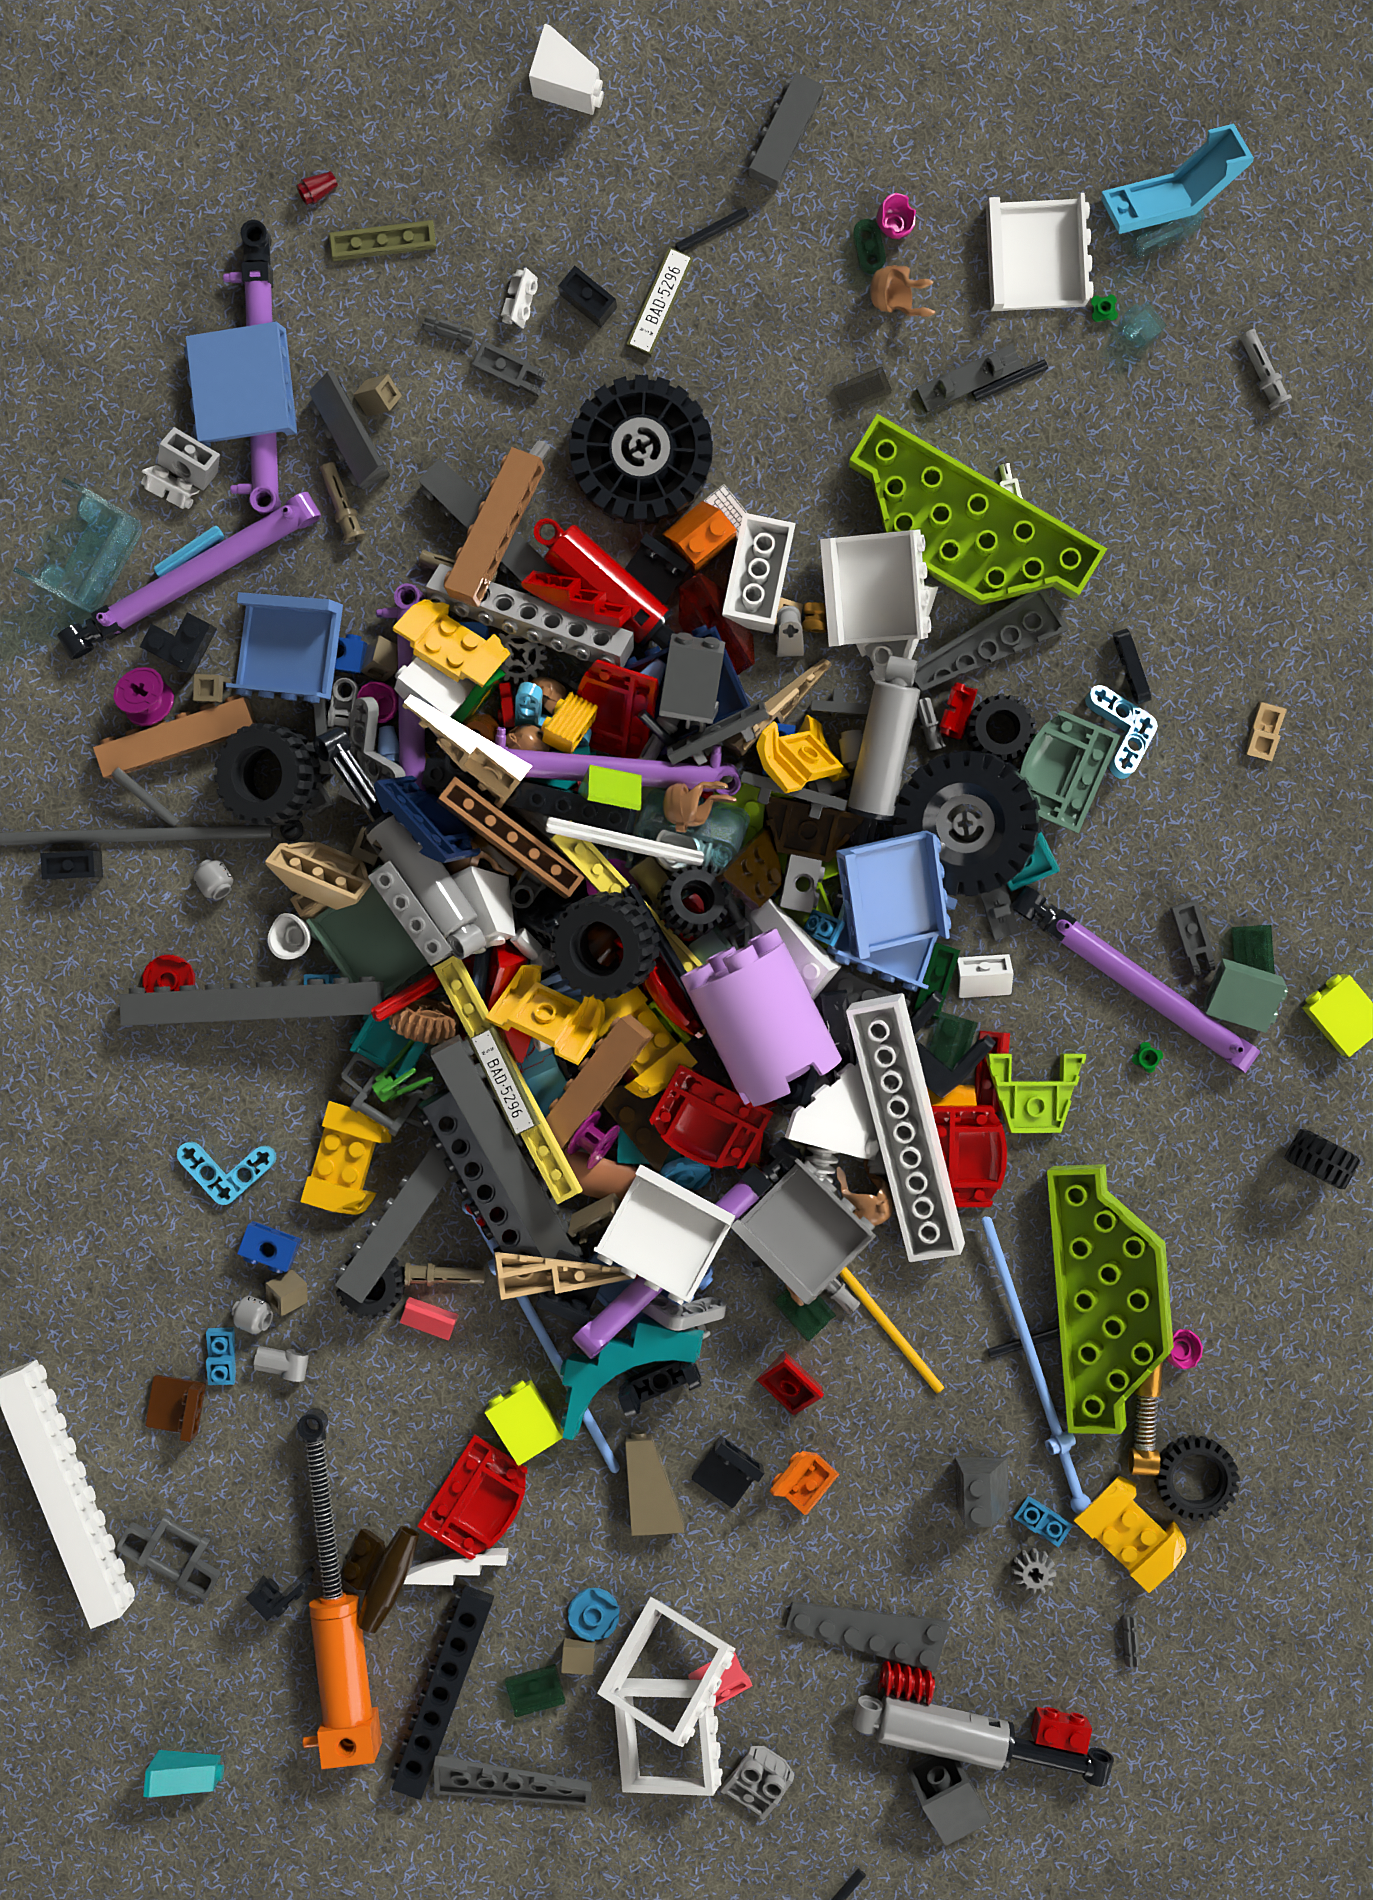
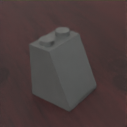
[659,633,725,724]
[955,1456,1009,1528]
[907,1755,992,1846]

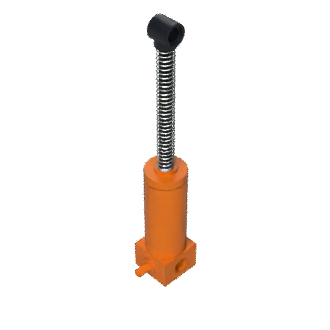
[297,1408,382,1769]

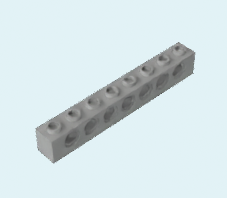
[426,563,634,667]

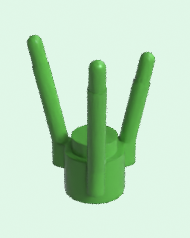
[372,1040,433,1103]

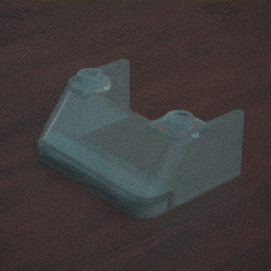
[13,478,142,612]
[625,787,750,893]

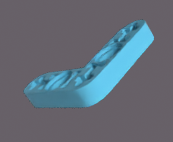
[515,682,592,747]
[1085,685,1157,779]
[177,1141,276,1205]

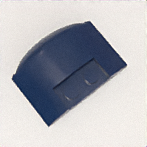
[373,776,481,863]

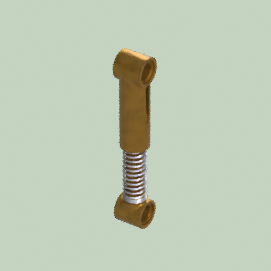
[1128,1362,1163,1476]

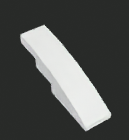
[404,1548,508,1585]

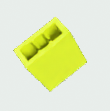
[1302,974,1373,1057]
[485,1380,564,1466]

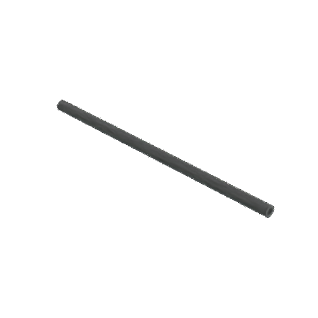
[0,825,273,845]

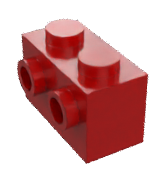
[1031,1707,1092,1754]

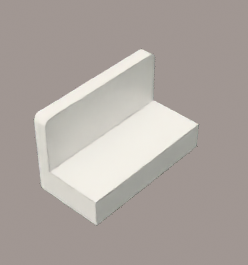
[957,954,1013,998]

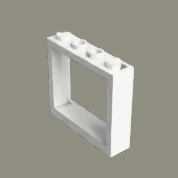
[597,1597,736,1747]
[615,1678,723,1796]

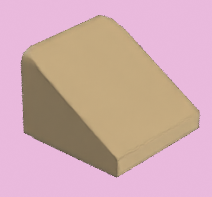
[290,893,329,921]

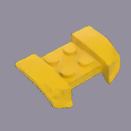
[393,599,510,687]
[756,715,850,794]
[485,965,605,1065]
[595,986,698,1099]
[300,1101,392,1215]
[1074,1476,1186,1593]

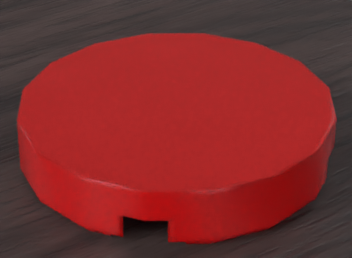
[142,955,195,993]

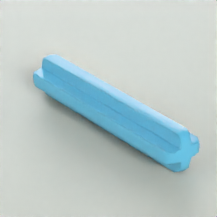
[154,526,224,578]

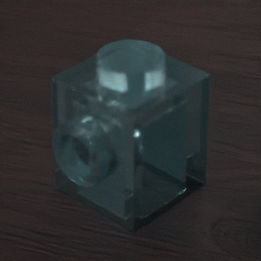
[1121,301,1167,349]

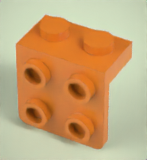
[769,1451,840,1515]

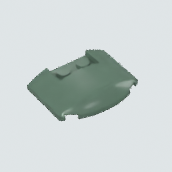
[1019,710,1120,834]

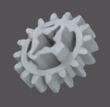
[499,633,547,685]

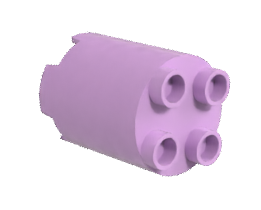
[680,928,842,1107]

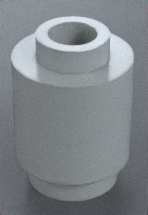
[839,730,863,770]

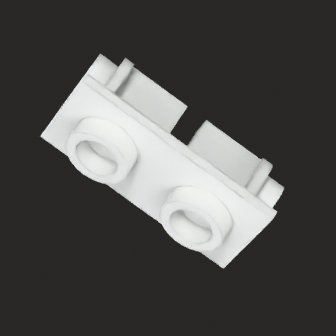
[501,268,538,329]
[141,465,200,509]

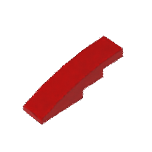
[521,570,631,628]

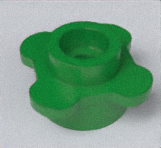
[1090,294,1118,322]
[1132,1042,1163,1073]

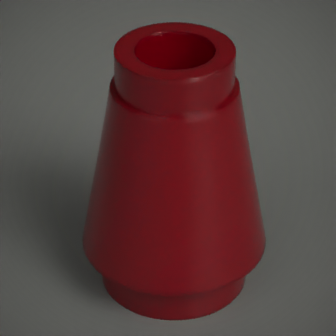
[296,171,338,205]

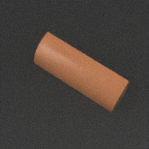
[539,1150,638,1202]

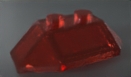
[679,573,755,676]

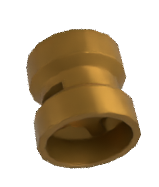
[802,602,828,633]

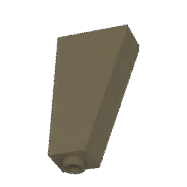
[626,1430,684,1536]

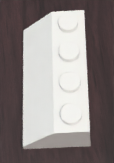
[722,513,796,633]

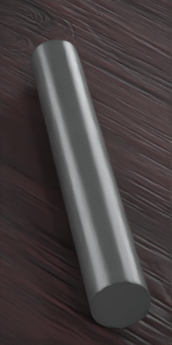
[111,767,179,827]

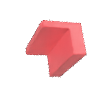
[400,1297,458,1341]
[688,1652,753,1708]

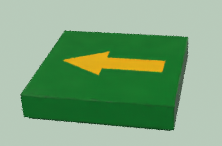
[452,668,506,724]

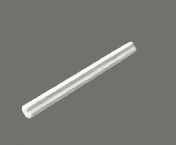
[546,817,704,867]

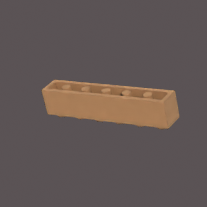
[444,447,545,608]
[93,695,256,779]
[436,777,585,899]
[544,1014,654,1154]

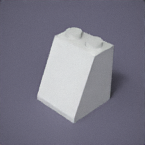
[529,24,604,115]
[394,655,476,736]
[451,866,516,954]

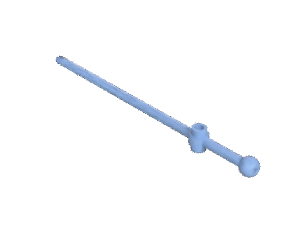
[462,1197,620,1473]
[981,1216,1091,1514]

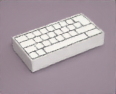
[704,484,747,543]

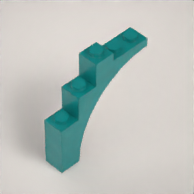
[560,1317,704,1440]

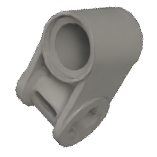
[776,606,804,657]
[328,678,360,729]

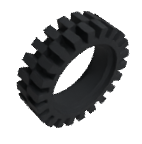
[1154,1435,1240,1521]

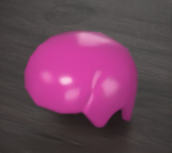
[876,193,916,239]
[357,681,398,723]
[1165,1329,1203,1369]

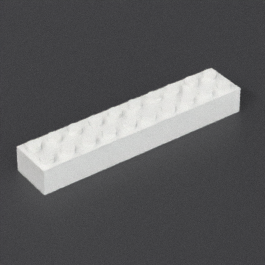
[846,993,965,1262]
[0,1360,135,1629]

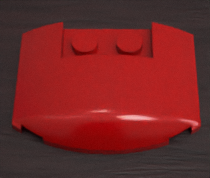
[577,659,659,759]
[644,957,707,1038]
[649,1063,774,1169]
[931,1105,1007,1207]
[417,1434,527,1560]

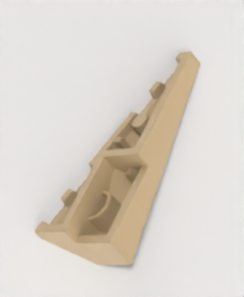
[721,658,832,758]
[402,695,532,809]
[494,1252,633,1300]

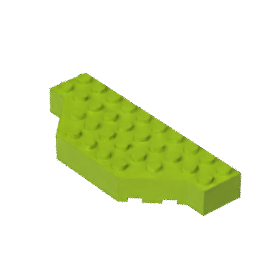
[849,414,1107,605]
[1047,1164,1174,1434]

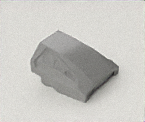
[720,1746,794,1820]

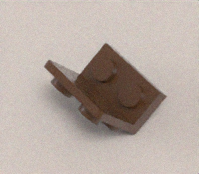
[145,1375,206,1442]

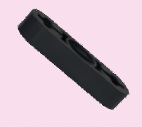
[1113,628,1151,705]

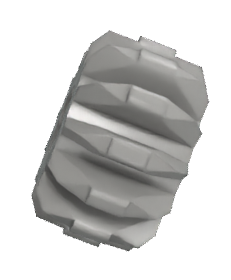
[1011,1548,1056,1596]

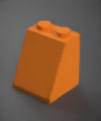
[662,501,737,575]

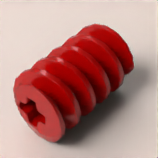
[878,1661,935,1705]

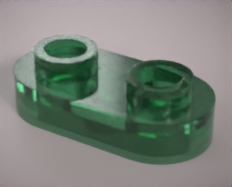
[853,219,886,274]

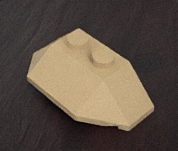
[265,842,371,910]

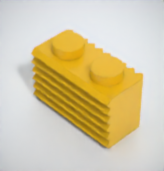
[541,692,598,754]

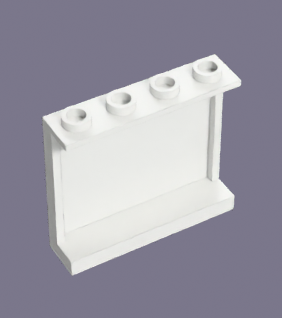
[986,193,1093,311]
[820,530,931,647]
[594,1164,736,1305]

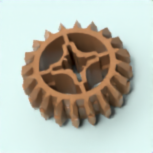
[389,996,461,1045]

